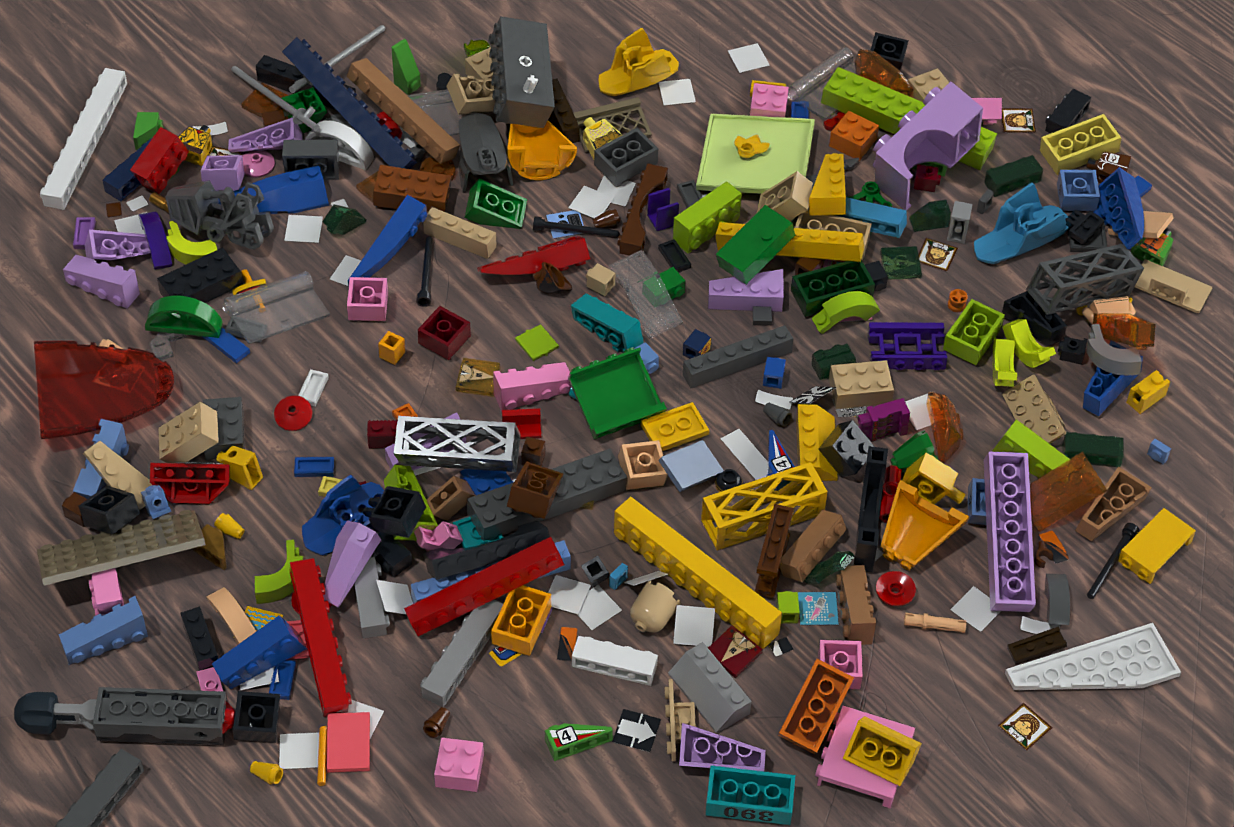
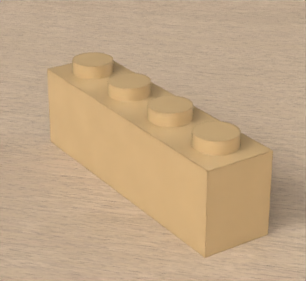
[423,207,496,259]

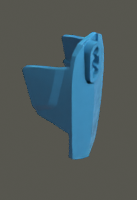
[974,183,1069,264]

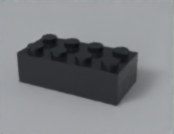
[157,247,243,314]

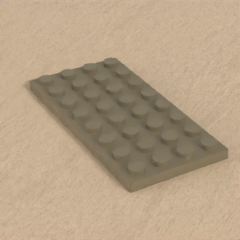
[37,510,206,586]

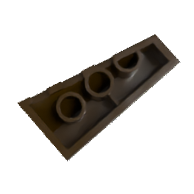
[548,79,580,143]

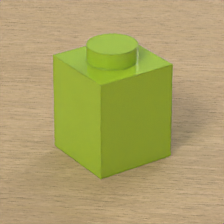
[776,591,800,624]

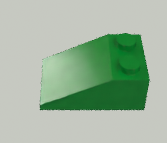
[464,179,527,229]

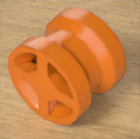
[948,289,968,313]

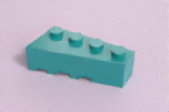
[571,293,644,352]

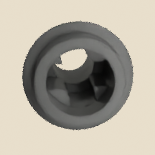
[763,402,792,427]

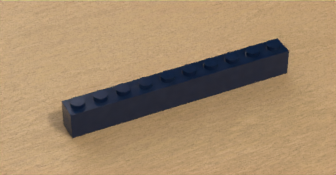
[282,37,417,169]

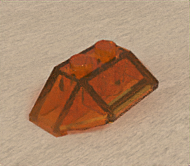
[854,49,914,97]
[926,392,964,464]

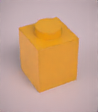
[378,331,405,365]

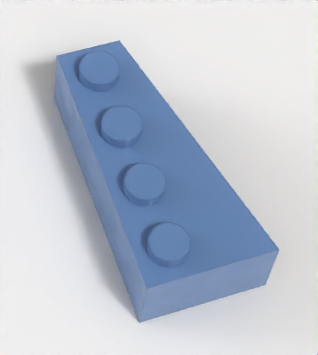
[73,419,129,499]
[59,596,148,665]

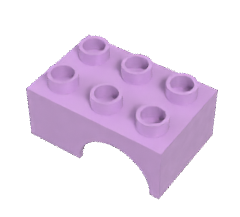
[873,82,983,210]

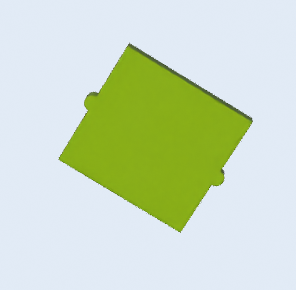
[515,324,559,361]

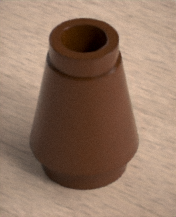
[592,208,620,228]
[423,707,450,738]

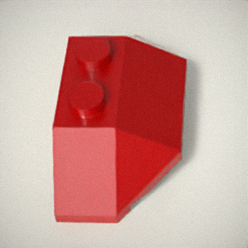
[150,463,230,504]

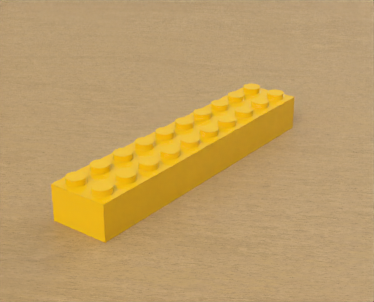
[614,496,782,649]

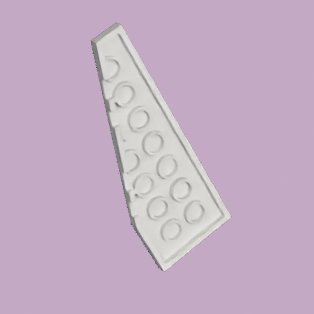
[1005,623,1181,690]

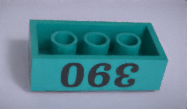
[705,766,796,825]

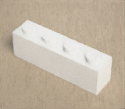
[572,636,658,686]

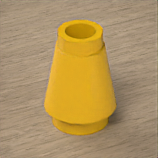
[214,513,245,539]
[250,761,283,785]

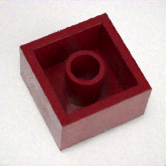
[417,306,471,360]

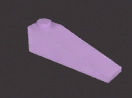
[85,230,150,260]

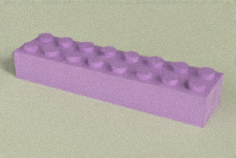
[984,452,1036,612]

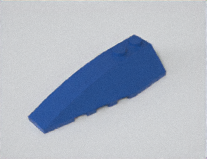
[218,166,329,214]
[1098,167,1144,249]
[347,194,428,287]

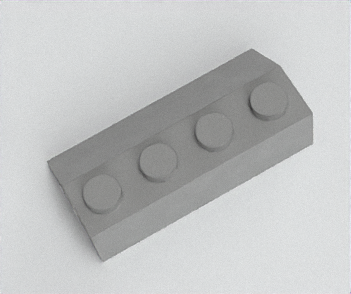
[668,642,752,734]

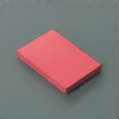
[327,712,370,773]

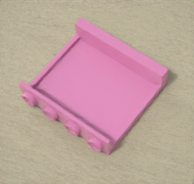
[815,706,915,808]

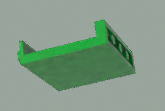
[568,347,667,440]

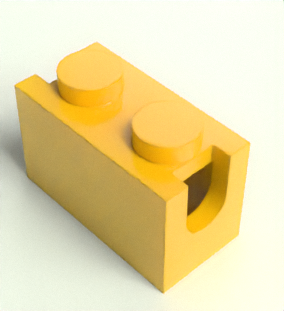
[1126,370,1170,414]

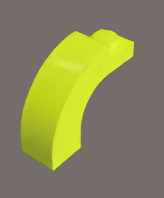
[166,221,218,264]
[1002,319,1056,368]
[992,339,1017,387]

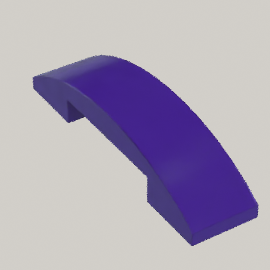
[138,211,172,269]

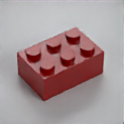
[130,127,189,194]

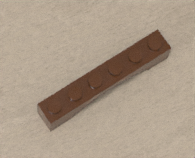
[617,163,668,258]

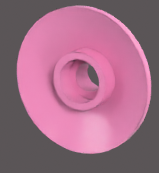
[242,151,275,177]

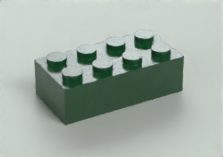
[791,260,875,317]

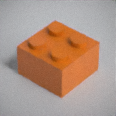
[829,111,879,161]

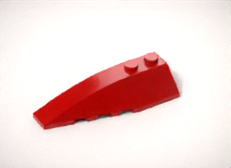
[477,236,590,275]

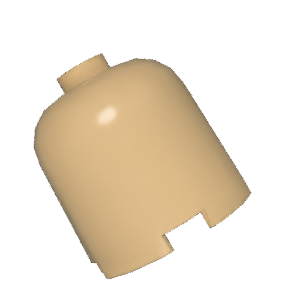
[630,581,681,633]

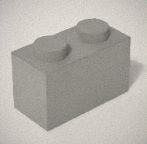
[947,201,973,244]

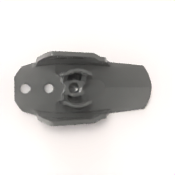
[458,112,513,192]

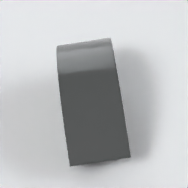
[1044,573,1070,625]

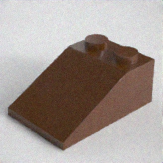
[507,461,564,519]

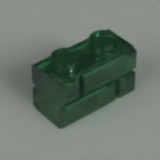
[811,344,856,380]

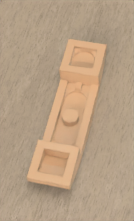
[206,587,256,644]

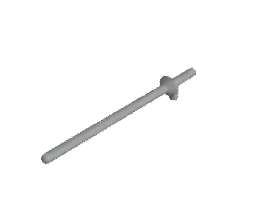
[289,25,386,93]
[231,66,320,132]

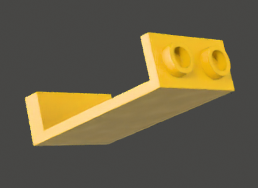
[1118,508,1196,584]

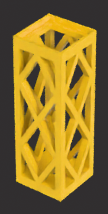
[701,462,828,550]

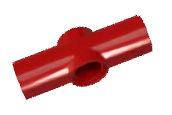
[879,465,902,523]

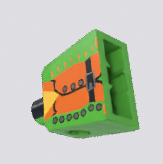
[1131,228,1174,266]

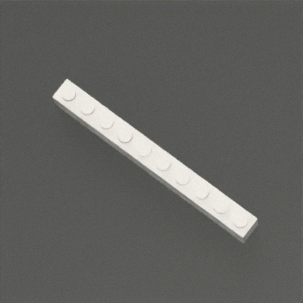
[40,68,127,210]

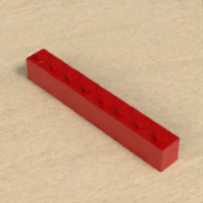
[404,537,565,637]
[289,558,352,717]

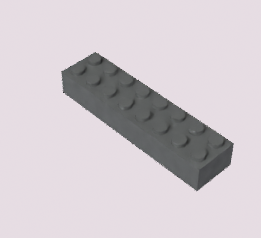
[467,449,627,541]

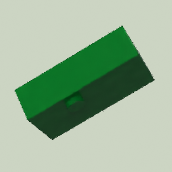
[716,205,795,284]

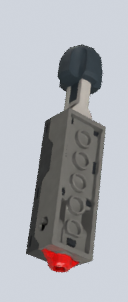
[14,687,236,745]

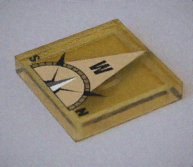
[456,358,500,396]

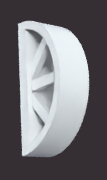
[305,121,374,171]

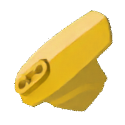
[598,28,679,96]

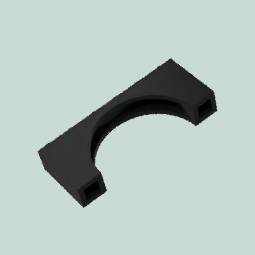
[853,446,888,573]
[423,521,550,580]

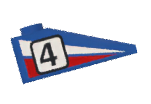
[766,430,798,491]

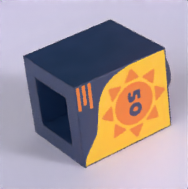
[683,329,711,359]

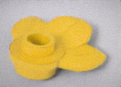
[734,134,770,158]

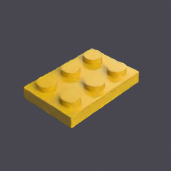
[641,402,709,451]

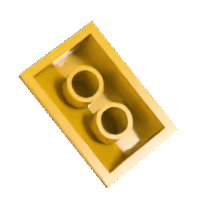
[843,716,922,786]

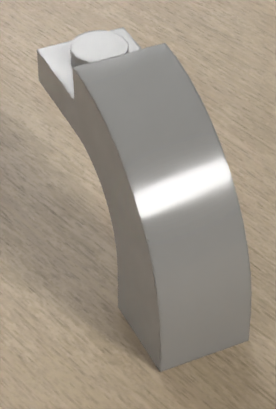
[1087,324,1142,375]

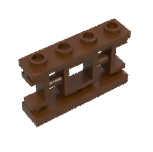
[755,504,794,599]

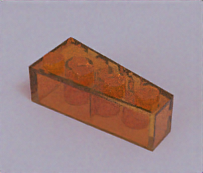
[1093,313,1156,350]

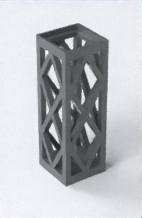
[1026,244,1144,315]
[393,416,521,472]

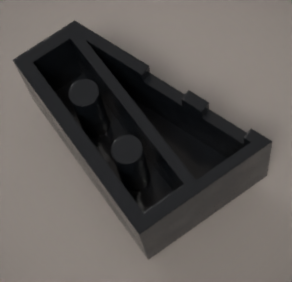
[1002,291,1067,346]

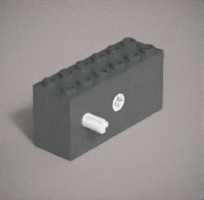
[488,16,555,128]

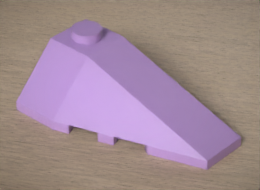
[228,118,302,153]
[323,521,381,608]

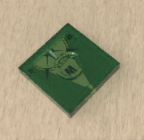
[880,246,922,280]

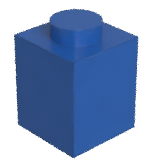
[763,357,786,389]

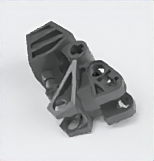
[165,180,274,250]

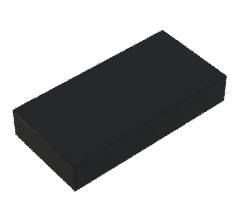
[658,239,691,273]

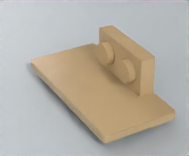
[1135,259,1212,313]
[1002,374,1066,444]

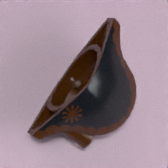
[533,262,572,293]

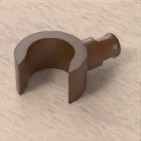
[1034,541,1053,568]

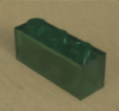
[984,155,1043,197]
[1062,432,1124,468]

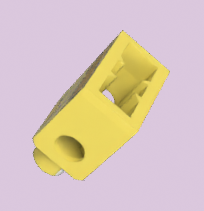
[583,117,622,160]

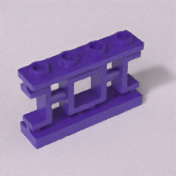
[867,322,947,370]

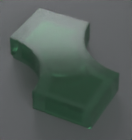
[804,551,855,584]

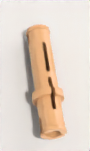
[904,612,966,633]

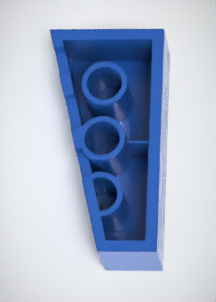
[1083,340,1143,416]
[212,615,307,689]

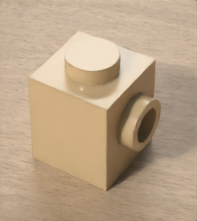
[586,263,616,296]

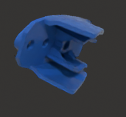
[302,475,384,556]

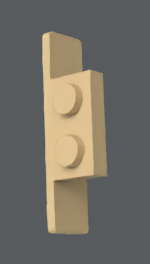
[665,679,696,761]

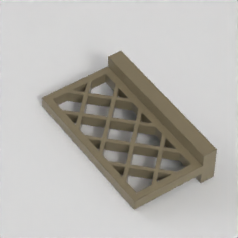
[573,97,652,153]

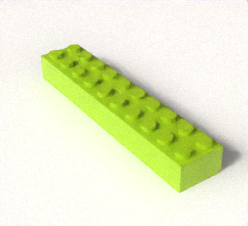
[821,67,997,170]

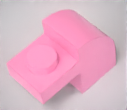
[414,521,463,552]

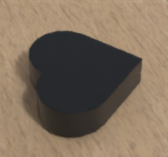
[436,73,452,93]

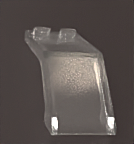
[609,250,683,339]

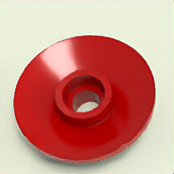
[274,395,313,431]
[876,571,916,606]

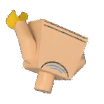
[1076,296,1136,342]

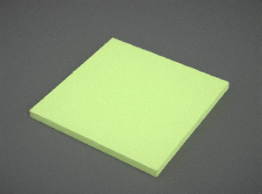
[696,114,815,194]

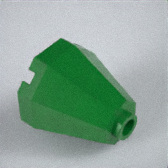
[890,430,938,473]

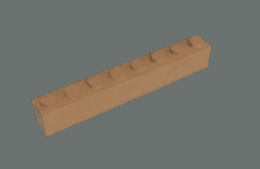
[347,58,460,164]

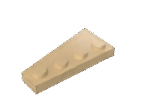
[83,441,152,510]

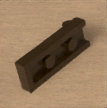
[1007,626,1067,665]

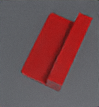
[502,408,541,439]

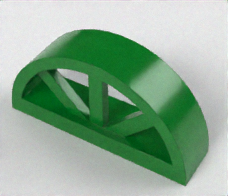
[145,296,223,338]

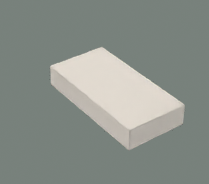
[298,369,329,407]

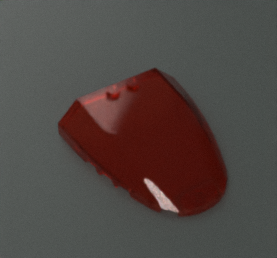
[34,341,174,439]

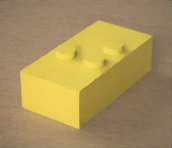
[1040,114,1121,175]

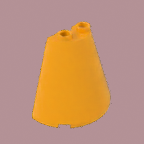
[507,121,577,180]
[880,480,969,571]

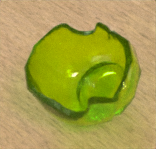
[464,40,490,57]

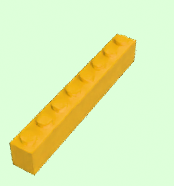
[715,222,864,262]

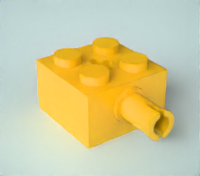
[902,453,966,505]

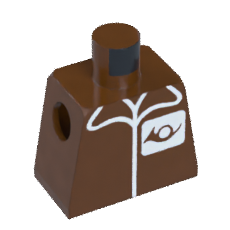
[1086,152,1131,183]

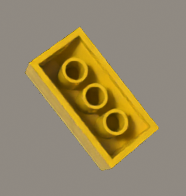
[796,404,838,481]

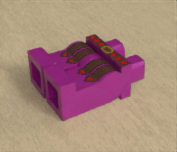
[857,398,910,442]

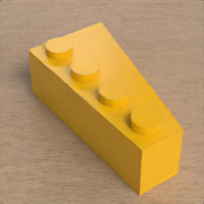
[809,153,846,216]

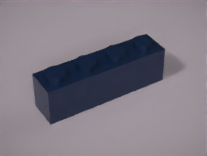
[102,138,152,202]

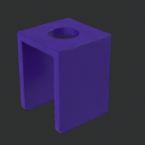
[647,188,679,231]

